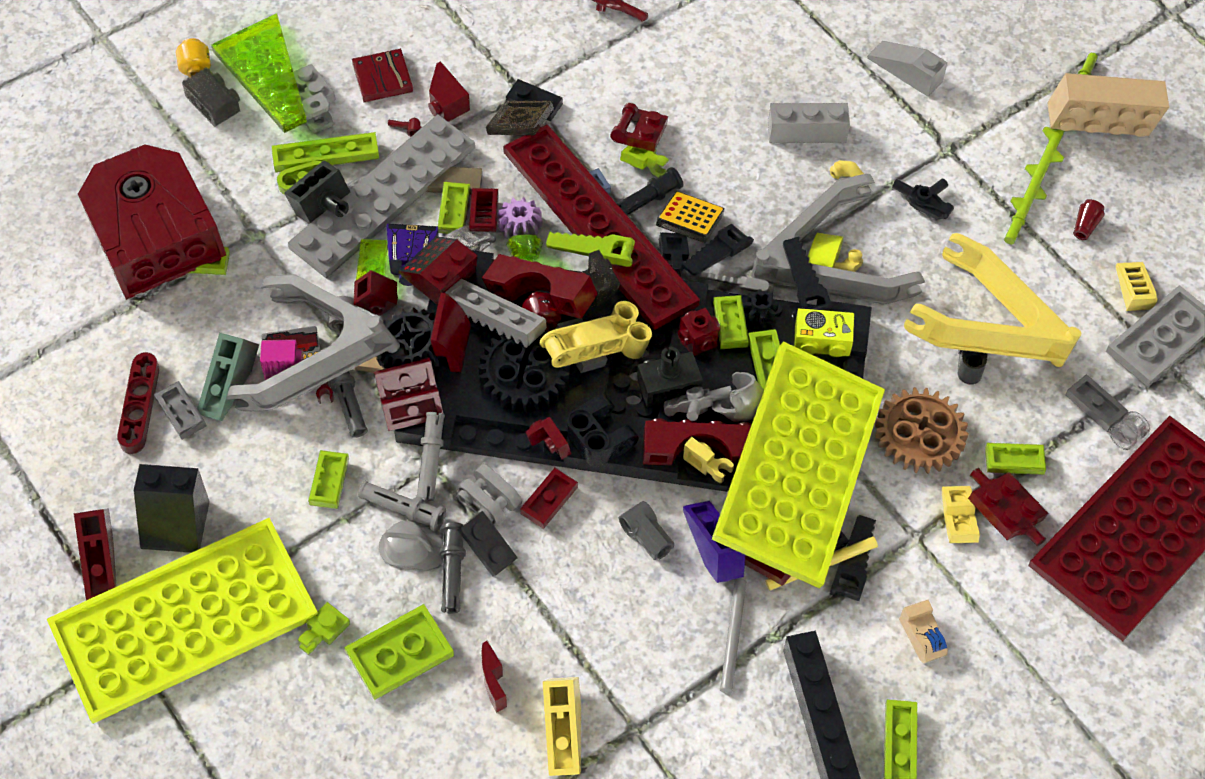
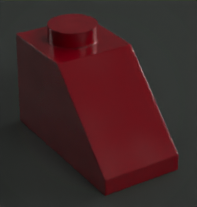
[428,61,470,122]

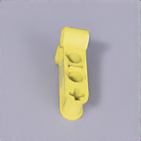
[540,301,652,368]

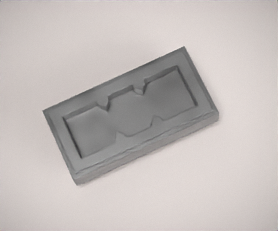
[154,381,207,440]

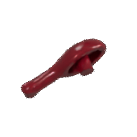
[592,0,648,21]

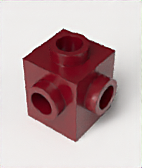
[678,308,720,356]

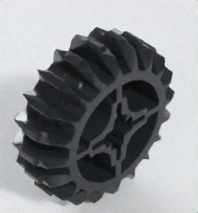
[376,307,446,369]

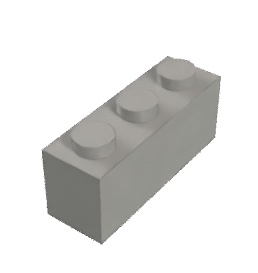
[768,103,850,143]

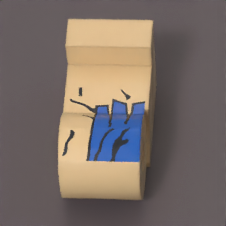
[899,600,948,663]

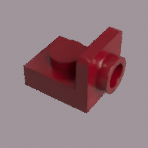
[526,417,571,459]

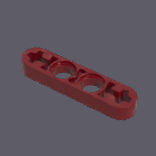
[117,352,159,454]

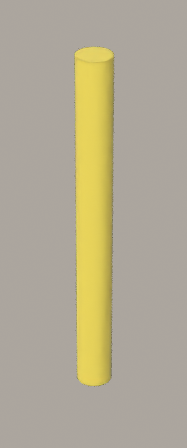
[765,536,878,591]

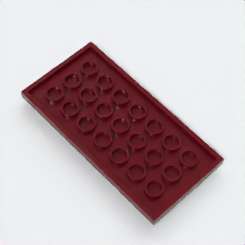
[1028,415,1205,642]

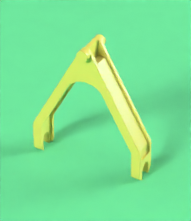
[904,233,1081,367]

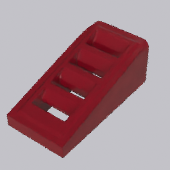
[469,188,499,232]

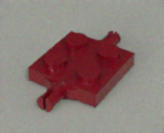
[968,467,1049,547]

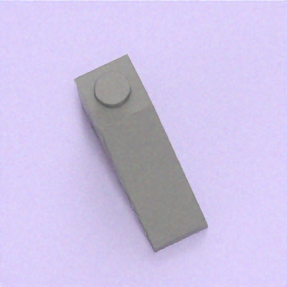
[867,41,948,97]

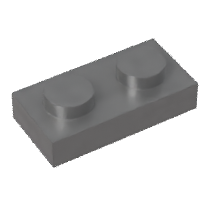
[1066,374,1128,432]

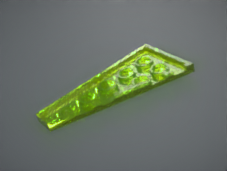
[211,13,307,133]

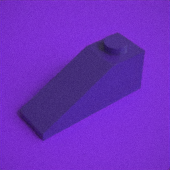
[683,500,745,583]

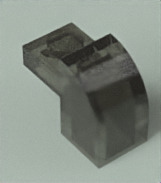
[582,250,620,309]

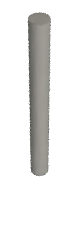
[720,579,747,693]

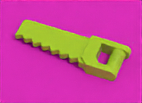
[546,231,635,267]

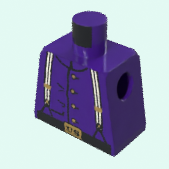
[386,223,439,286]

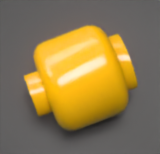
[176,38,211,78]

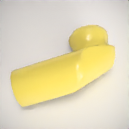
[830,160,864,187]
[834,249,863,272]

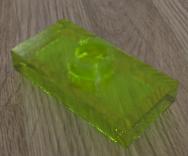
[356,239,388,280]

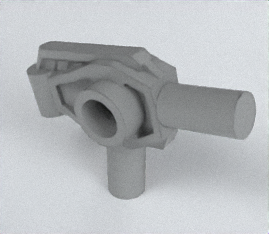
[663,386,732,421]

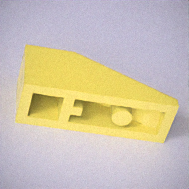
[543,677,581,776]

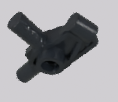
[892,178,954,220]

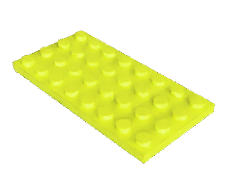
[712,342,885,588]
[47,517,318,724]

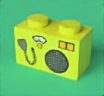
[794,308,854,357]

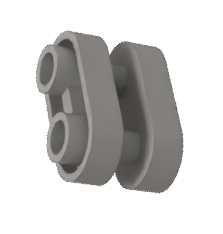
[457,464,522,526]

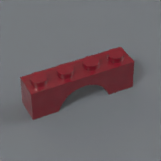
[482,254,598,319]
[643,418,752,468]

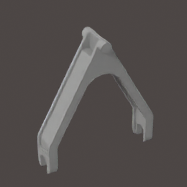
[751,174,925,304]
[226,274,400,411]

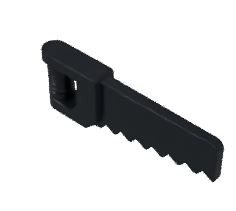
[681,224,754,276]
[783,237,833,311]
[829,515,876,601]

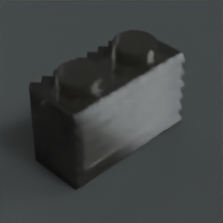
[182,67,240,127]

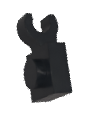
[658,232,689,277]

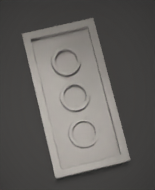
[1106,285,1205,387]

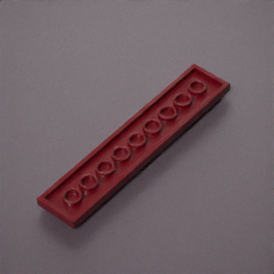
[503,124,700,330]

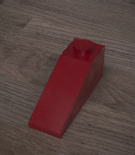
[73,508,117,601]

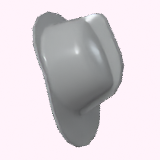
[379,521,443,570]

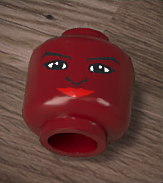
[522,292,562,332]

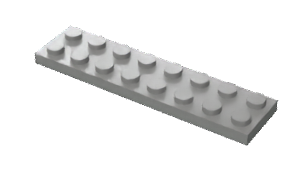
[288,114,476,278]

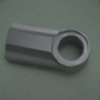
[618,501,674,560]

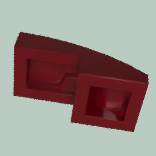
[481,640,507,713]

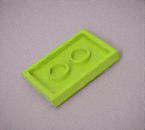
[344,604,454,700]

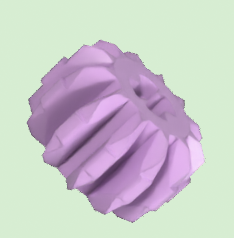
[497,197,542,242]

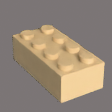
[1047,73,1169,137]

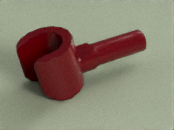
[388,118,422,137]
[316,382,334,404]

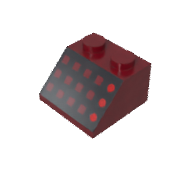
[399,237,478,305]

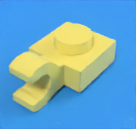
[683,437,734,483]

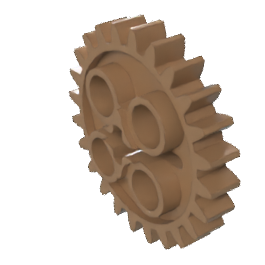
[875,387,968,474]

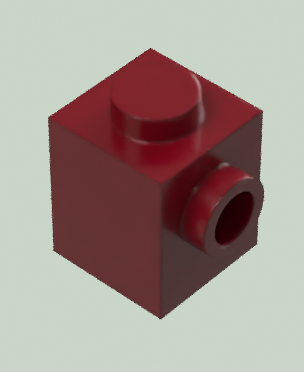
[354,270,398,316]

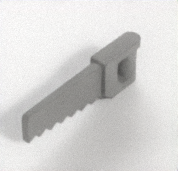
[686,271,774,294]

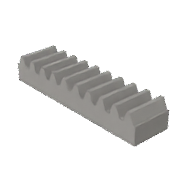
[445,279,547,348]

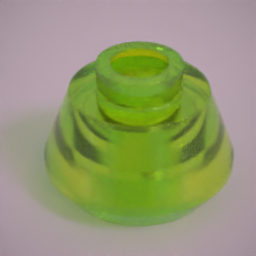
[506,235,543,262]

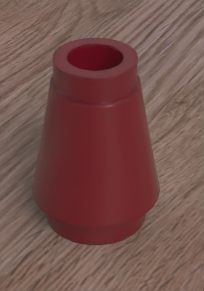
[1073,199,1105,240]

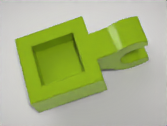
[620,146,669,177]
[298,602,350,655]

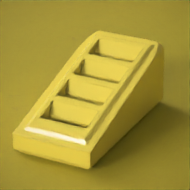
[1115,262,1158,311]

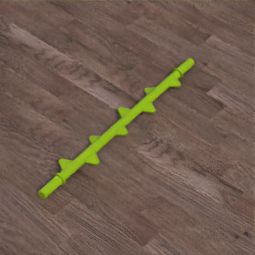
[1004,52,1098,245]

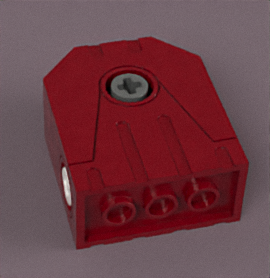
[78,144,226,300]

